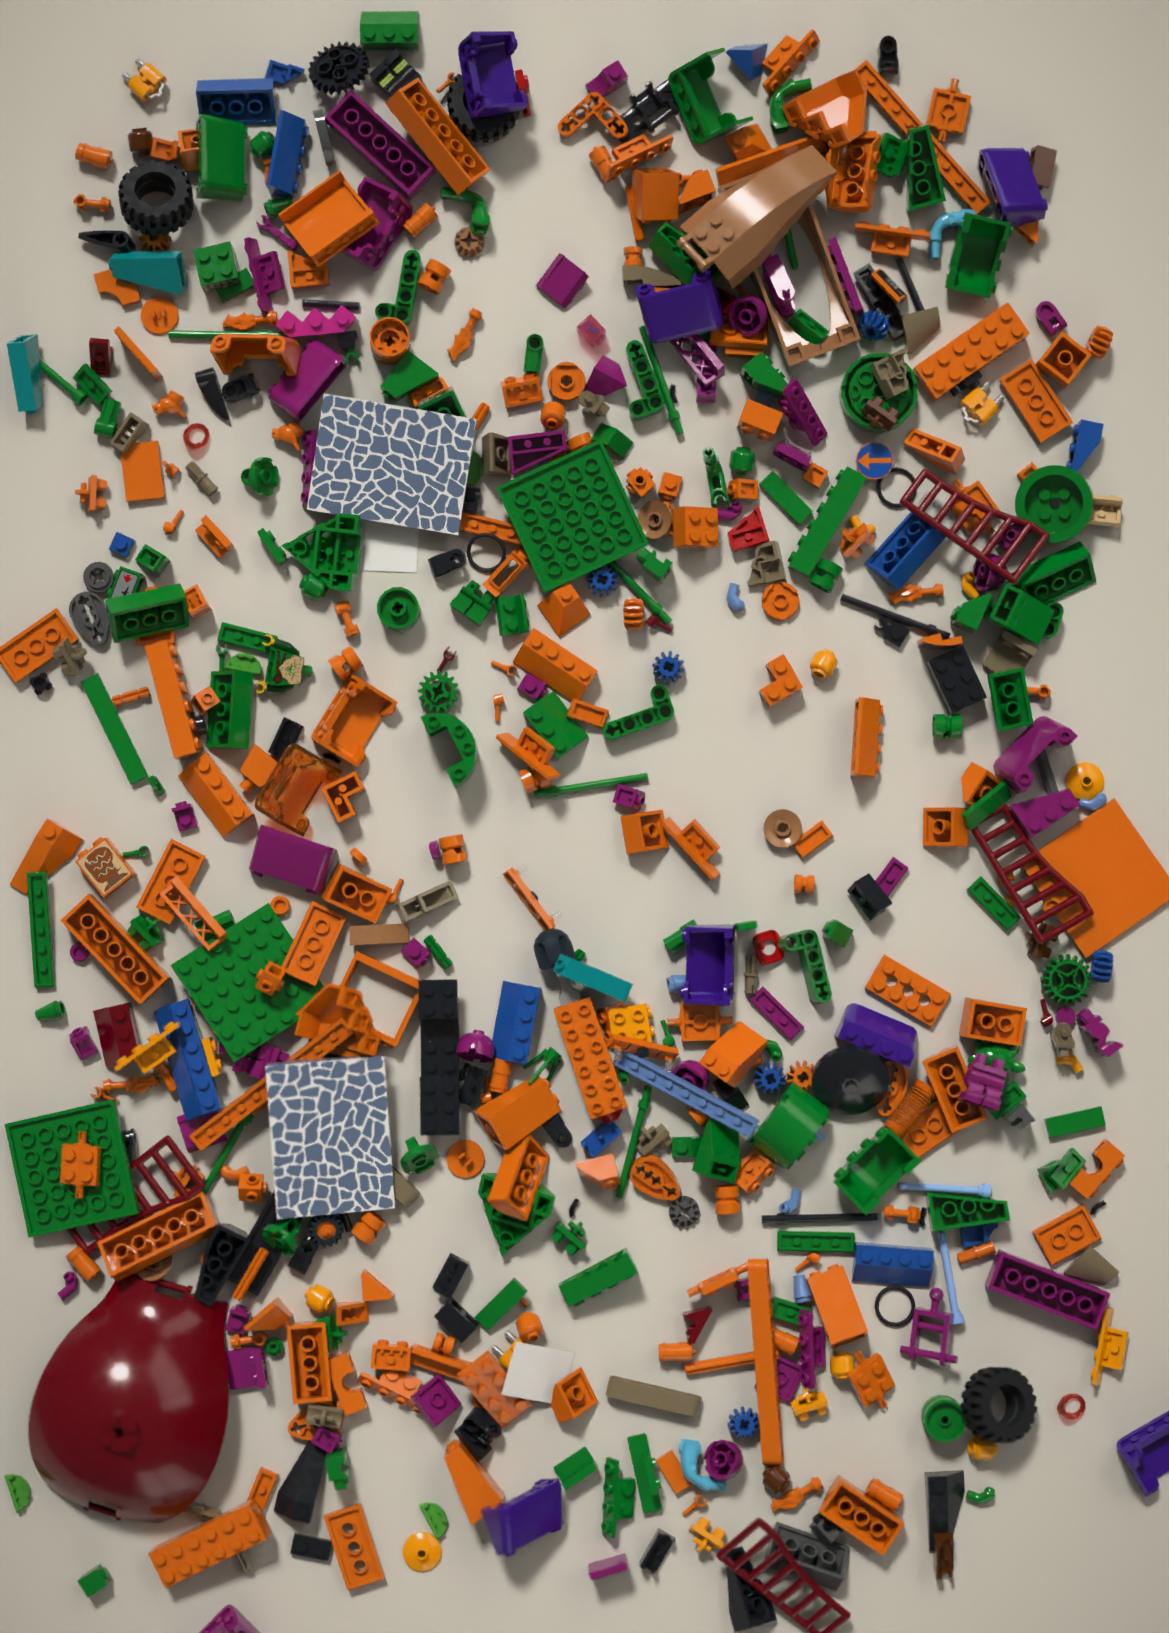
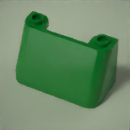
[196,114,248,201]

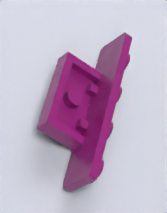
[244,237,285,313]
[778,378,828,446]
[301,429,316,508]
[798,1309,825,1389]

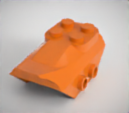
[825,131,882,213]

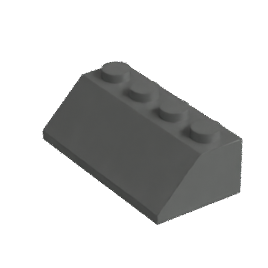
[765,1522,850,1591]

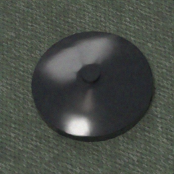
[811,1046,889,1115]

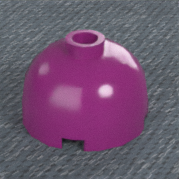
[728,295,768,335]
[973,554,1008,591]
[456,1030,495,1063]
[671,1060,709,1091]
[704,1440,743,1480]

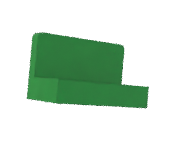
[787,308,829,345]
[554,1447,598,1491]

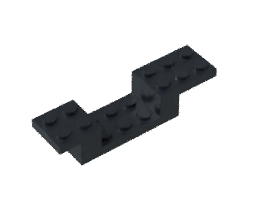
[418,979,460,1136]

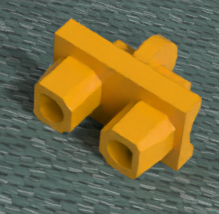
[791,1387,828,1421]
[689,1517,726,1553]

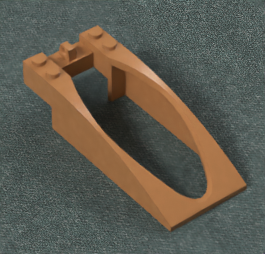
[717,172,861,367]

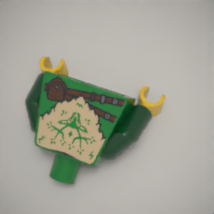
[256,634,312,693]

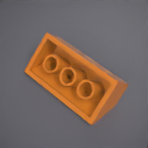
[513,628,598,701]
[850,697,883,778]
[178,752,255,837]
[922,1045,987,1133]
[487,1134,550,1221]
[287,1321,332,1404]
[818,1475,905,1556]

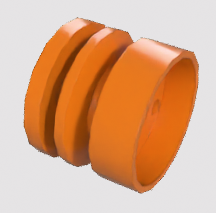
[370,317,410,365]

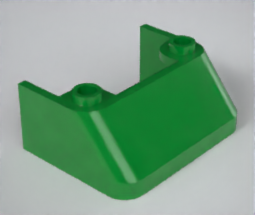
[668,48,754,144]

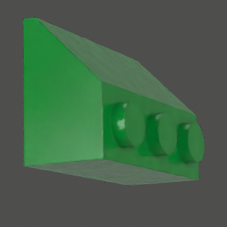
[360,11,419,50]
[523,691,588,759]

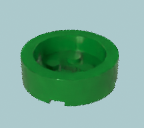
[839,353,918,433]
[1015,465,1094,543]

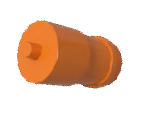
[75,143,114,170]
[588,145,620,183]
[403,203,438,238]
[489,1058,513,1093]
[66,1246,101,1282]
[774,1326,800,1356]
[658,1342,696,1362]
[865,1478,903,1511]

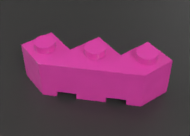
[276,305,358,338]

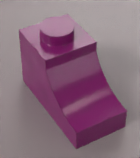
[585,60,628,103]

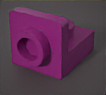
[517,673,548,701]
[613,784,645,811]
[172,801,198,831]
[401,937,431,967]
[70,1026,98,1060]
[225,1304,251,1335]
[311,1426,343,1454]

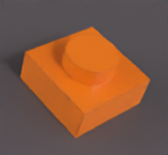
[802,462,828,489]

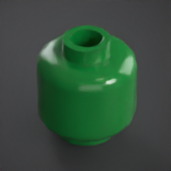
[250,131,275,159]
[729,447,755,475]
[299,572,328,601]

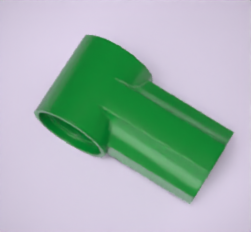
[523,334,544,374]
[94,398,122,439]
[194,910,236,940]
[663,919,697,954]

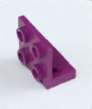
[226,1346,269,1390]

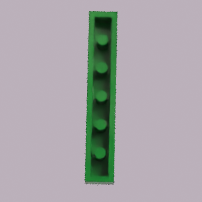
[787,466,867,579]

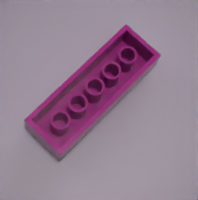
[325,90,436,200]
[985,1249,1110,1330]

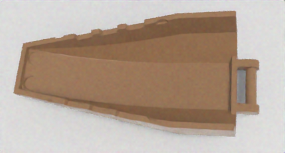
[677,145,838,290]

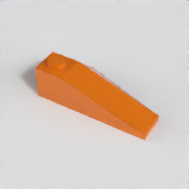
[10,819,84,894]

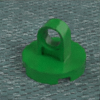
[241,457,279,496]
[400,1136,439,1175]
[262,1218,300,1256]

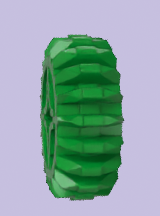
[1040,954,1093,1006]

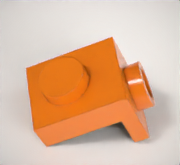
[149,137,180,163]

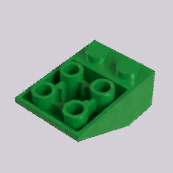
[740,352,788,399]
[986,583,1055,645]
[692,1117,740,1183]

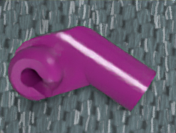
[718,502,742,521]
[58,1271,77,1300]

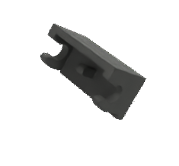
[1001,1103,1035,1129]

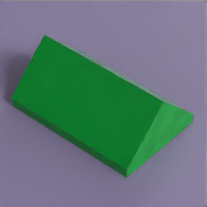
[987,667,1034,732]

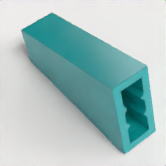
[109,251,187,294]
[6,334,43,414]
[553,954,633,1002]

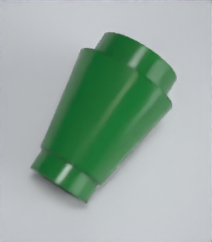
[264,197,293,218]
[35,1000,66,1021]

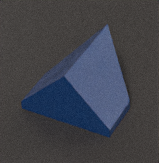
[725,43,768,80]

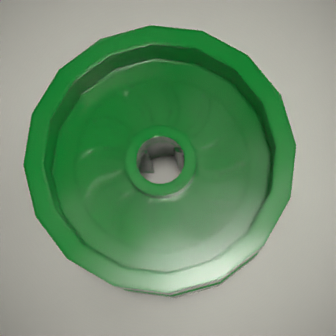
[377,587,420,632]
[921,1395,967,1442]

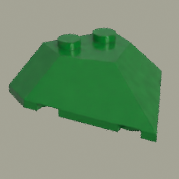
[281,513,363,592]
[478,1173,556,1256]

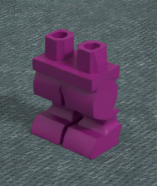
[1075,1008,1124,1057]
[232,1042,290,1079]
[958,1053,1007,1111]

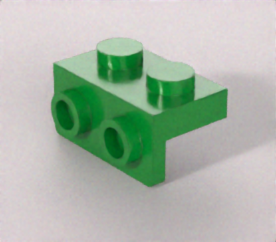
[876,132,907,178]

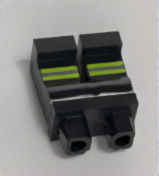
[370,48,427,97]

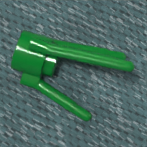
[523,1046,562,1085]

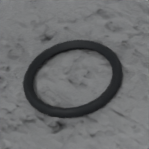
[876,467,917,508]
[467,533,506,572]
[875,1285,915,1326]

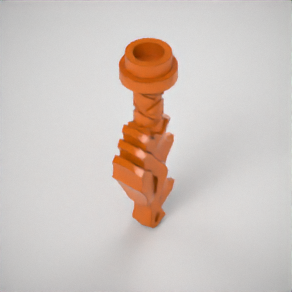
[447,308,483,362]
[222,311,278,332]
[887,583,944,605]
[103,1073,160,1094]
[771,1477,823,1512]

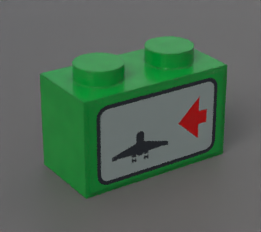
[106,566,145,599]

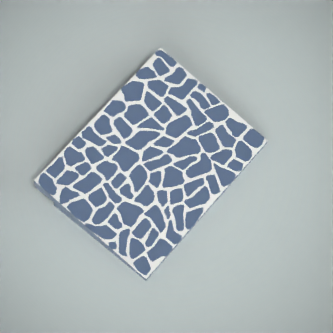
[307,393,477,536]
[265,1055,396,1219]

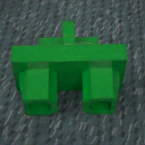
[127,914,164,950]
[551,1221,586,1255]
[316,1314,348,1352]

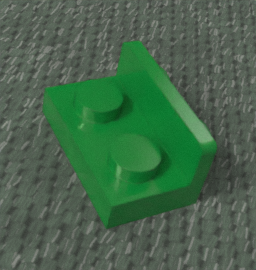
[495,594,529,636]

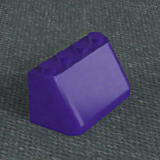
[834,1003,918,1067]

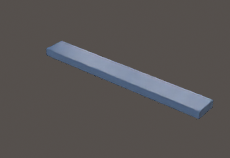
[614,1051,760,1138]

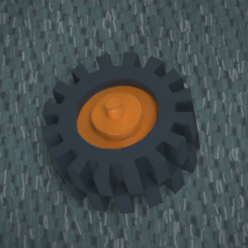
[308,1214,344,1248]

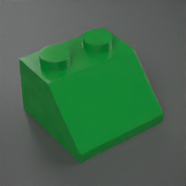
[950,593,992,634]

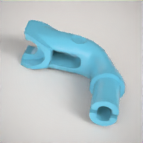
[927,209,976,260]
[679,1439,726,1492]

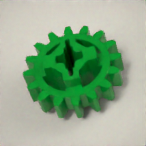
[418,671,460,713]

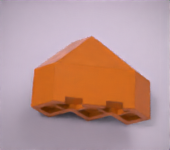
[782,69,868,148]
[294,983,380,1056]

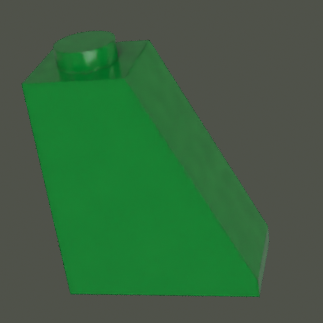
[380,350,439,401]

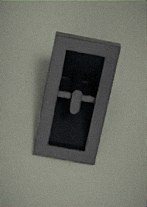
[712,1078,749,1110]

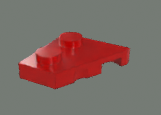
[515,69,531,118]
[727,506,769,553]

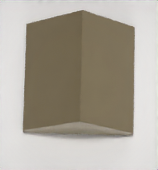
[482,432,512,476]

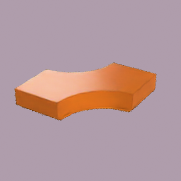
[94,270,141,307]

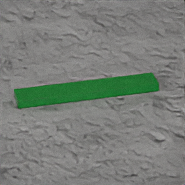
[80,673,149,785]
[27,871,55,988]

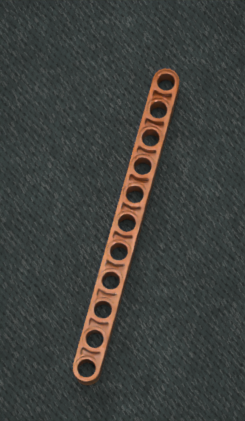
[747,1258,784,1465]

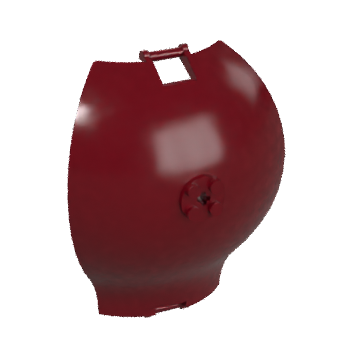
[28,1274,229,1523]

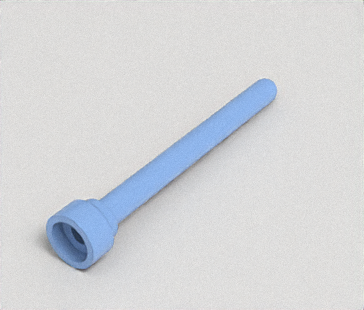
[897,1182,991,1199]
[938,1231,965,1325]

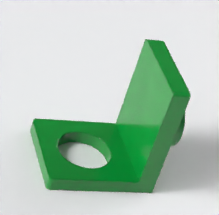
[1037,1159,1064,1192]

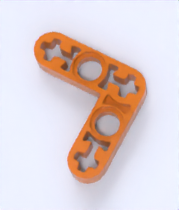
[557,92,629,139]

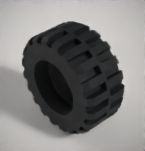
[447,74,519,143]
[118,160,194,236]
[960,1367,1037,1443]

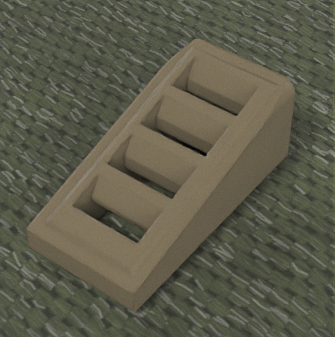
[109,412,149,454]

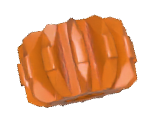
[139,232,172,251]
[1085,325,1113,359]
[623,598,644,631]
[786,1060,814,1092]

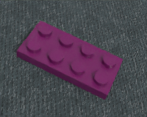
[827,237,864,317]

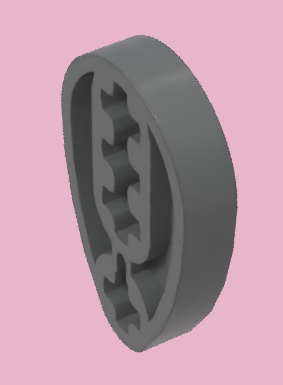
[313,109,336,166]
[69,592,110,646]

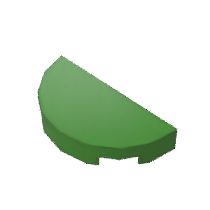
[467,450,482,487]
[224,653,262,676]
[5,1474,31,1513]
[419,1502,448,1540]

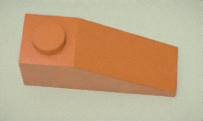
[903,428,965,475]

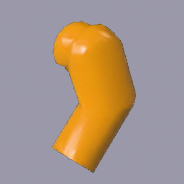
[849,515,876,535]
[961,571,980,599]
[1055,1053,1084,1073]

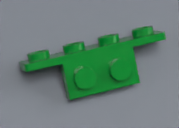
[627,1433,662,1513]
[601,1457,635,1539]

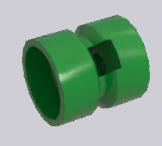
[809,558,843,593]
[932,714,962,739]

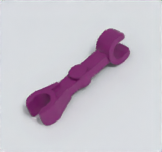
[256,215,298,251]

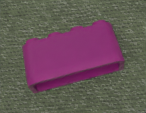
[268,339,347,424]

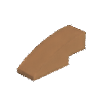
[349,923,409,945]

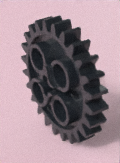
[308,41,370,95]

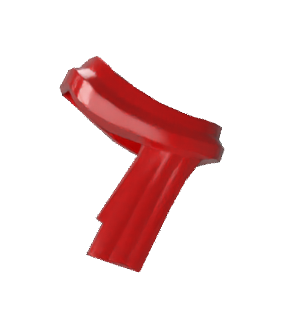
[752,930,784,965]

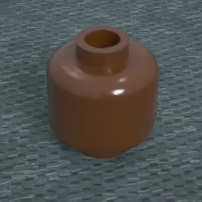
[128,128,153,156]
[762,1465,791,1494]

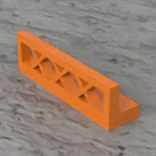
[159,876,227,952]
[410,1343,472,1380]

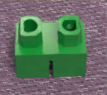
[636,547,673,583]
[450,580,495,627]
[325,1447,351,1491]

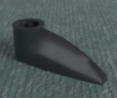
[78,230,136,252]
[195,367,230,421]

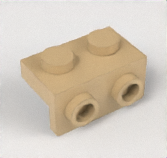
[1088,494,1123,527]

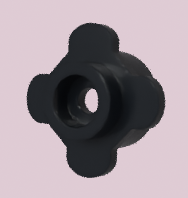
[30,672,52,695]

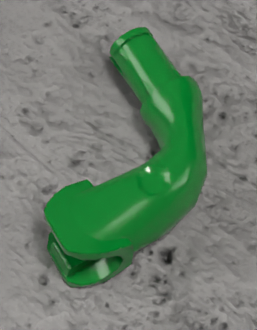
[769,78,812,134]
[441,187,490,235]
[702,447,730,508]

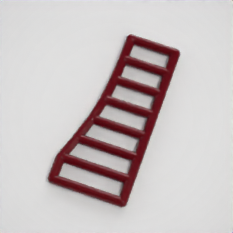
[900,469,1050,584]
[971,803,1094,944]
[66,1135,206,1256]
[716,1518,851,1633]

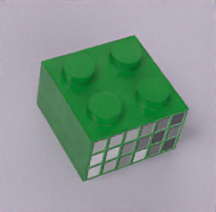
[193,241,241,293]
[418,386,467,417]

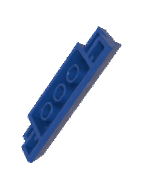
[154,998,222,1122]

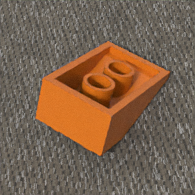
[321,862,393,924]
[959,997,1027,1046]
[699,1021,769,1089]

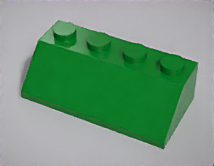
[1011,541,1097,605]
[105,583,189,643]
[207,670,253,749]

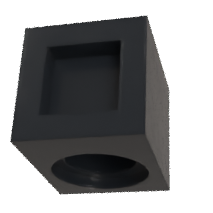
[809,1513,844,1544]

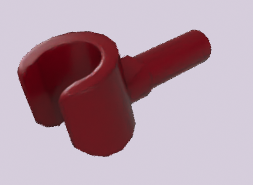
[646,616,673,633]
[437,646,457,672]
[1040,999,1053,1027]

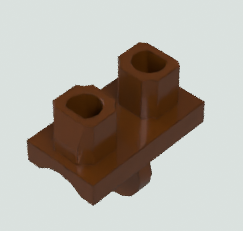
[861,396,899,432]
[1025,922,1059,958]

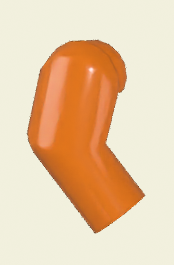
[220,1165,250,1182]

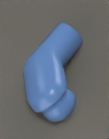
[726,583,745,611]
[1078,793,1107,811]
[779,1189,801,1214]

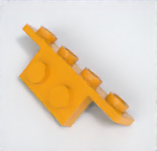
[114,1021,181,1074]
[1090,1307,1129,1386]

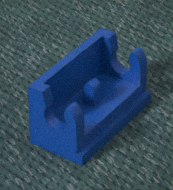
[581,1121,622,1158]

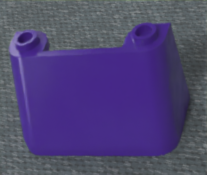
[458,31,528,118]
[977,148,1048,227]
[635,269,723,344]
[680,924,735,1006]
[1117,1411,1169,1497]
[481,1478,564,1557]

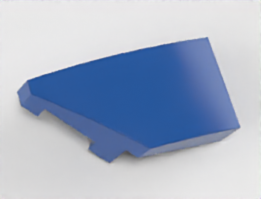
[265,59,305,85]
[959,1222,998,1247]

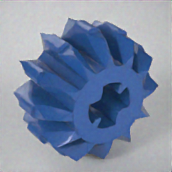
[857,310,890,342]
[586,565,619,597]
[652,651,685,684]
[1090,950,1113,983]
[754,1062,786,1095]
[727,1406,759,1440]

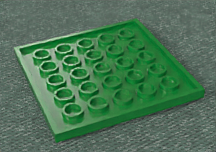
[496,439,649,593]
[170,903,324,1063]
[5,1099,140,1238]

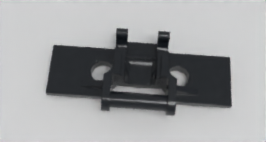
[609,79,679,144]

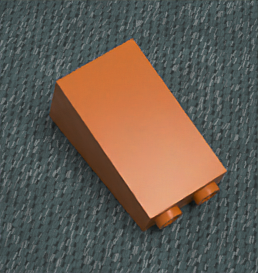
[474,1076,561,1150]
[807,1264,868,1349]
[444,1439,504,1526]

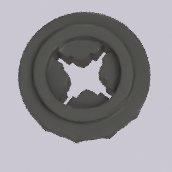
[83,562,114,593]
[669,1196,700,1227]

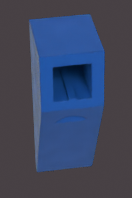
[1066,419,1104,471]

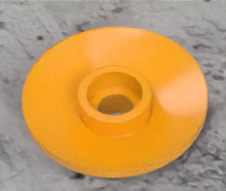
[1066,762,1104,800]
[403,1532,442,1571]

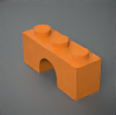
[1069,1139,1125,1199]
[329,1350,368,1416]

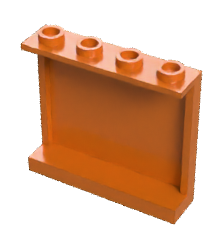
[278,170,380,268]

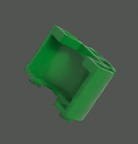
[945,212,1013,298]
[421,713,478,788]
[746,1082,830,1170]
[833,1126,922,1215]

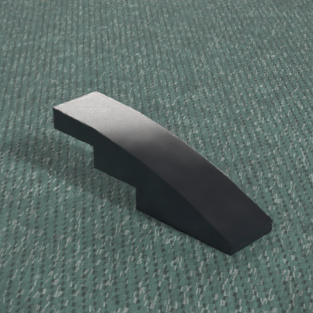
[853,263,904,341]

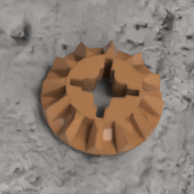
[454,226,485,257]

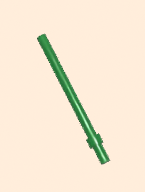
[639,326,684,435]
[168,330,283,339]
[608,561,672,625]
[534,773,648,798]
[615,1085,652,1199]

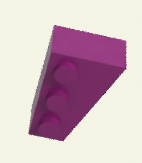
[508,430,567,475]
[1010,788,1080,837]

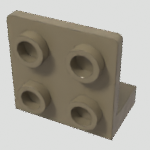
[982,630,1038,672]

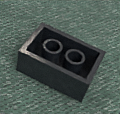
[925,645,987,715]

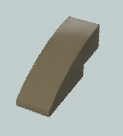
[622,265,681,289]
[395,880,459,923]

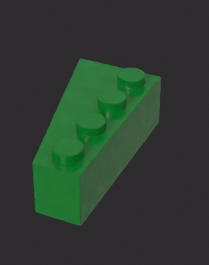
[906,124,946,211]
[648,222,722,285]
[925,1193,1010,1232]
[558,1247,638,1307]

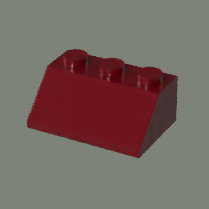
[93,1002,141,1067]

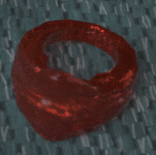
[183,423,209,450]
[1057,1394,1085,1420]

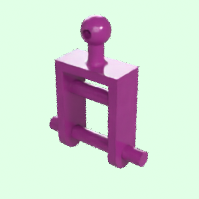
[762,253,796,318]
[900,1288,958,1367]

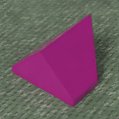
[585,355,627,396]

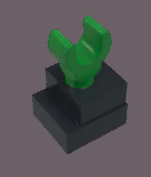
[337,330,359,364]

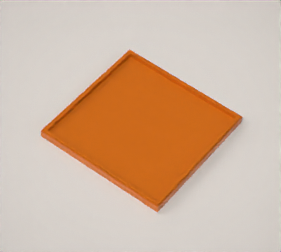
[1022,798,1169,958]

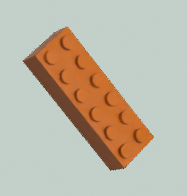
[385,78,491,195]
[912,302,1030,403]
[144,640,203,760]
[60,894,171,1005]
[97,1191,219,1281]
[148,1498,272,1588]

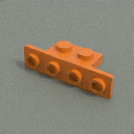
[762,29,820,97]
[606,134,674,177]
[855,221,931,258]
[496,727,561,780]
[661,817,720,881]
[357,1369,422,1414]

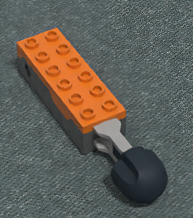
[534,928,627,1123]

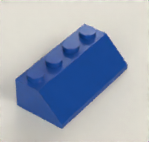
[196,78,276,125]
[266,110,309,199]
[865,512,946,591]
[492,981,541,1064]
[852,1242,934,1287]

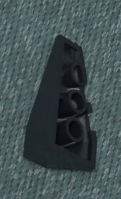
[194,1223,251,1306]
[274,1440,327,1524]
[924,1470,965,1551]
[726,1546,777,1632]

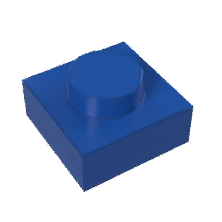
[109,532,135,557]

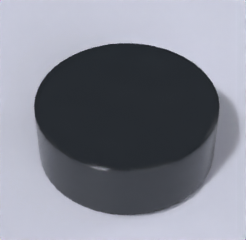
[195,715,207,735]

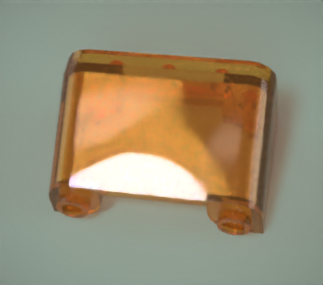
[254,743,342,837]

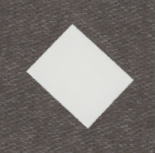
[364,520,419,573]
[501,1342,575,1403]

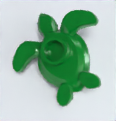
[967,1039,1026,1085]

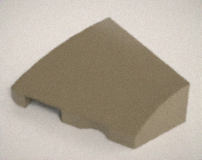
[900,307,940,354]
[869,348,909,400]
[747,540,786,587]
[1064,1245,1119,1285]

